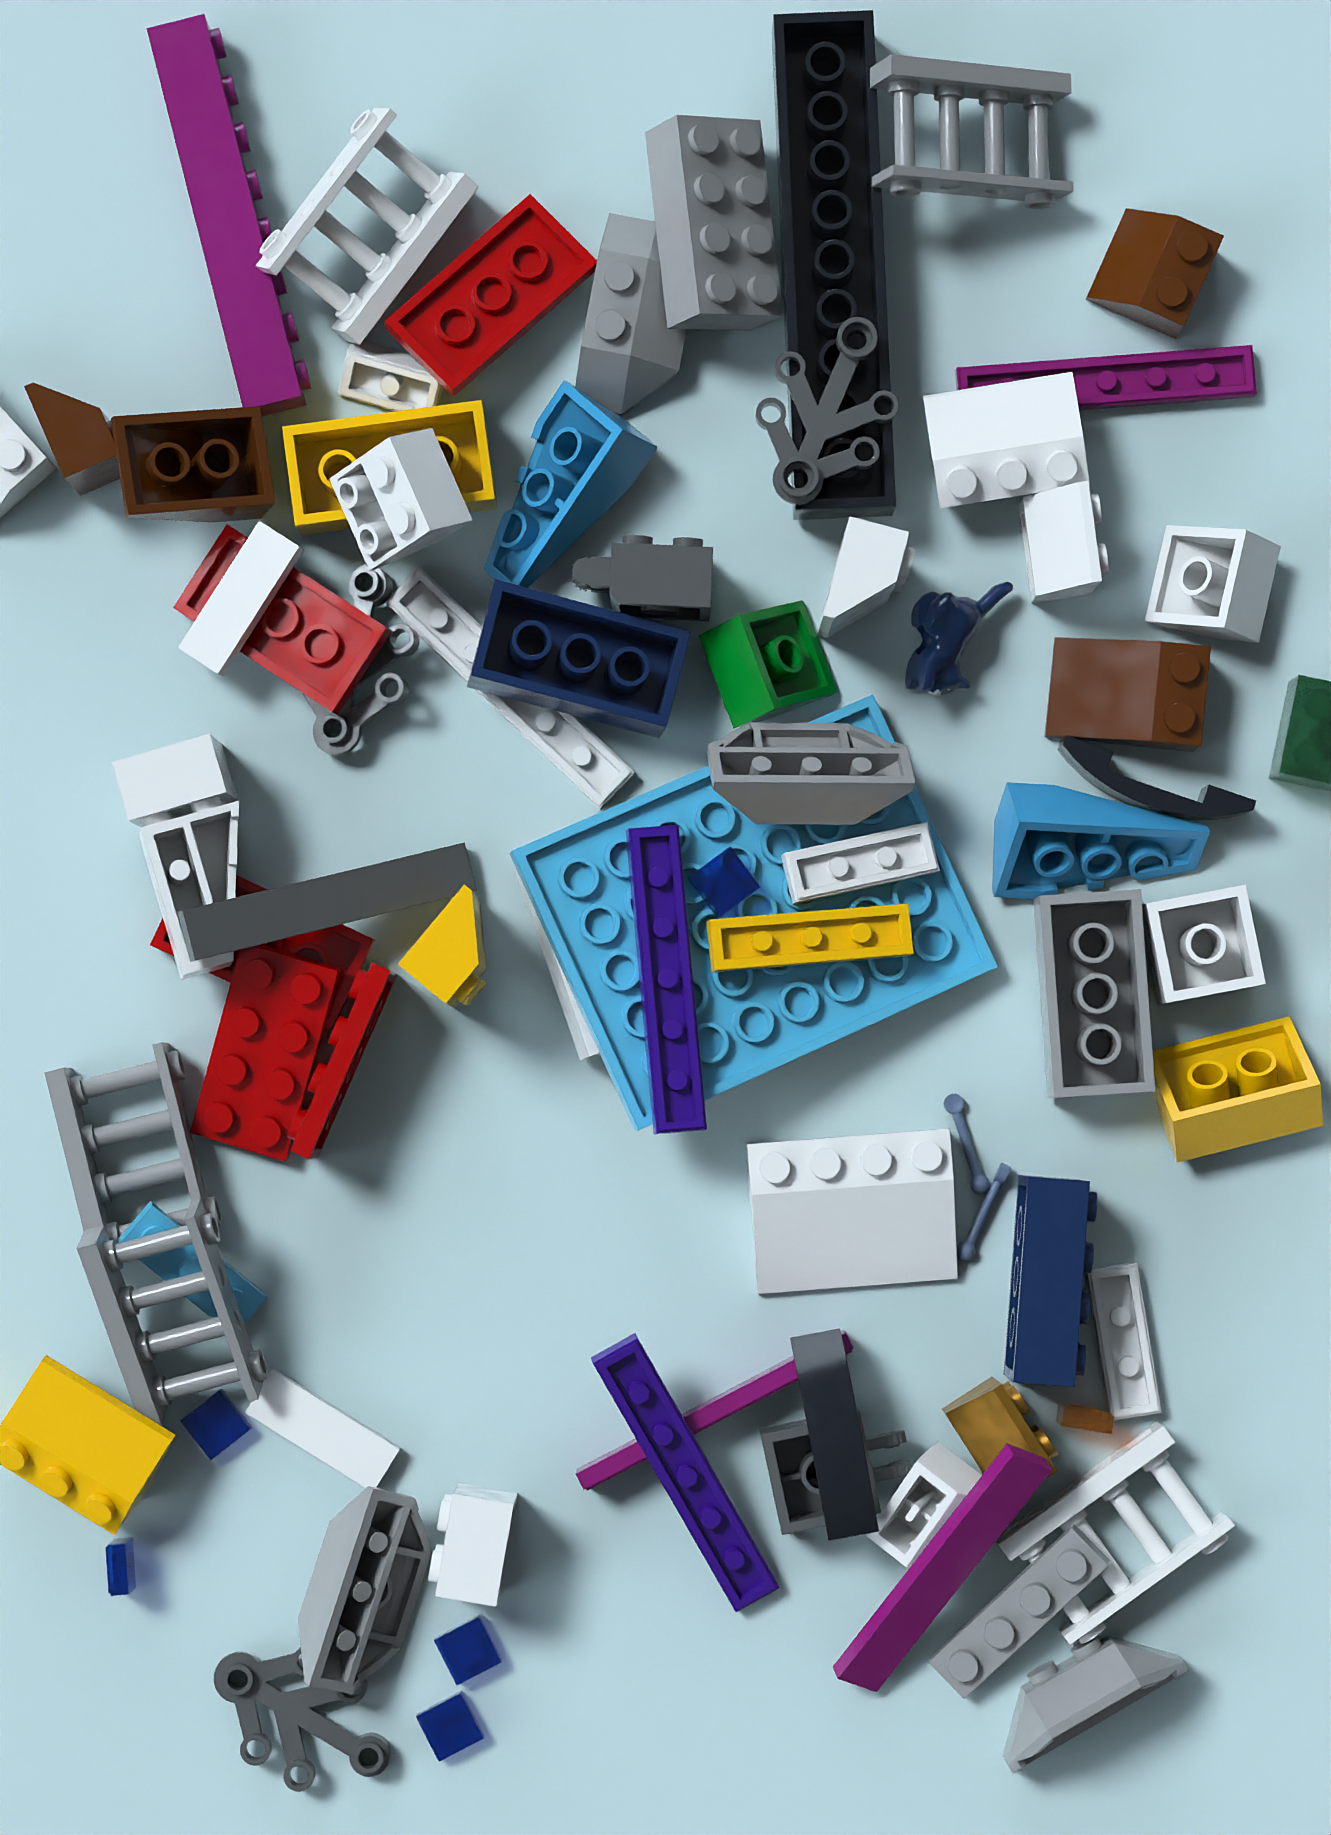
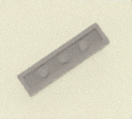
[928,1524,1110,1699]

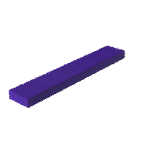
[626,825,707,1135]
[591,1333,780,1612]

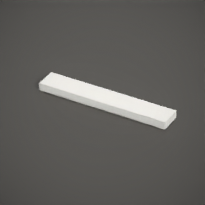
[385,567,635,809]

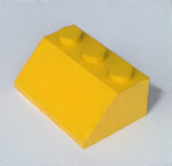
[398,885,486,1008]
[1153,1016,1323,1163]
[0,1355,175,1535]

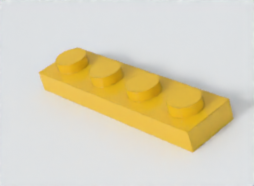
[706,904,914,972]

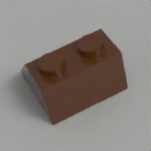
[1085,208,1224,339]
[24,382,120,496]

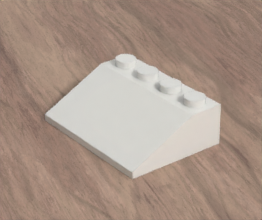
[746,1128,958,1294]

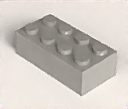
[645,115,783,331]
[1033,889,1156,1098]

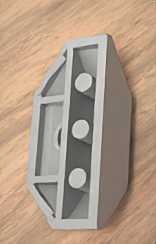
[575,213,687,416]
[707,722,916,825]
[298,1486,432,1694]
[1003,1636,1189,1774]

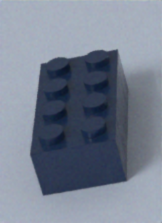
[467,579,691,738]
[1003,1174,1097,1387]

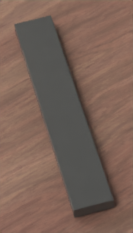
[178,842,477,962]

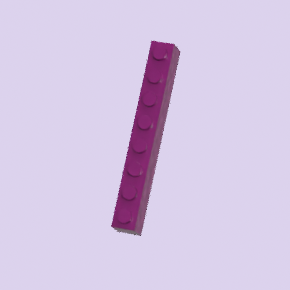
[146,14,312,417]

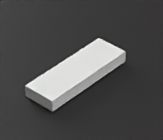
[178,521,304,676]
[781,822,940,904]
[1086,1262,1162,1421]
[245,1368,401,1488]

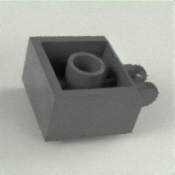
[571,535,713,622]
[759,1408,912,1535]

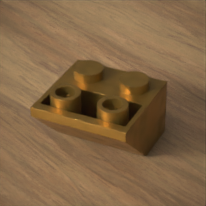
[942,1377,1058,1479]

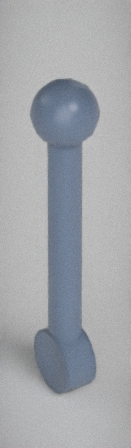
[943,1094,990,1195]
[956,1163,1011,1261]

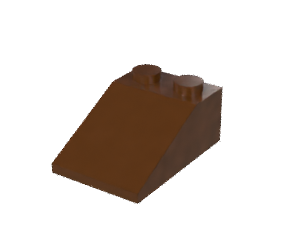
[111,406,276,523]
[1044,637,1211,752]

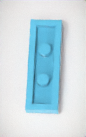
[117,1201,267,1324]

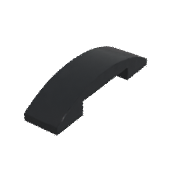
[1057,735,1256,820]
[790,1328,879,1541]

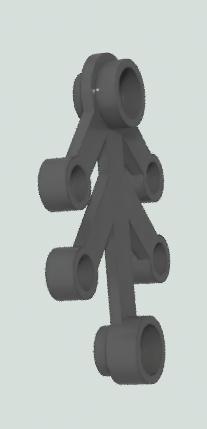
[755,317,899,505]
[302,565,420,756]
[214,1647,391,1792]

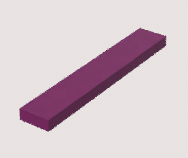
[955,345,1257,411]
[576,1330,854,1491]
[833,1443,1052,1692]

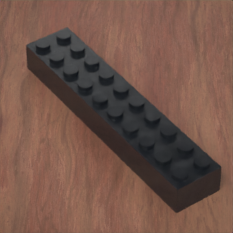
[771,10,896,520]

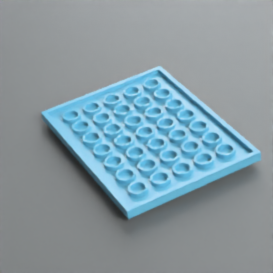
[509,694,998,1132]

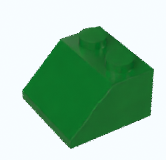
[698,600,838,729]

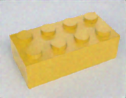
[282,400,498,535]

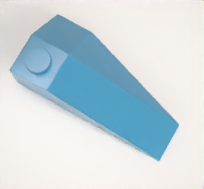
[483,380,657,588]
[992,782,1210,899]

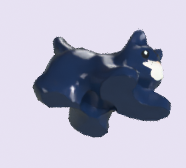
[905,582,1013,697]

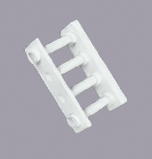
[256,107,479,344]
[996,1421,1235,1645]

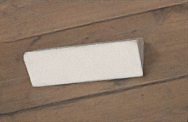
[338,340,443,411]

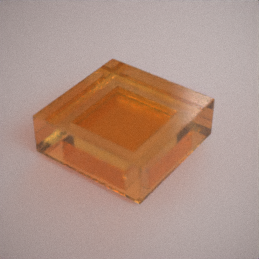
[1056,1402,1114,1434]

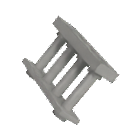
[870,54,1073,209]
[44,1042,222,1242]
[77,1198,268,1426]

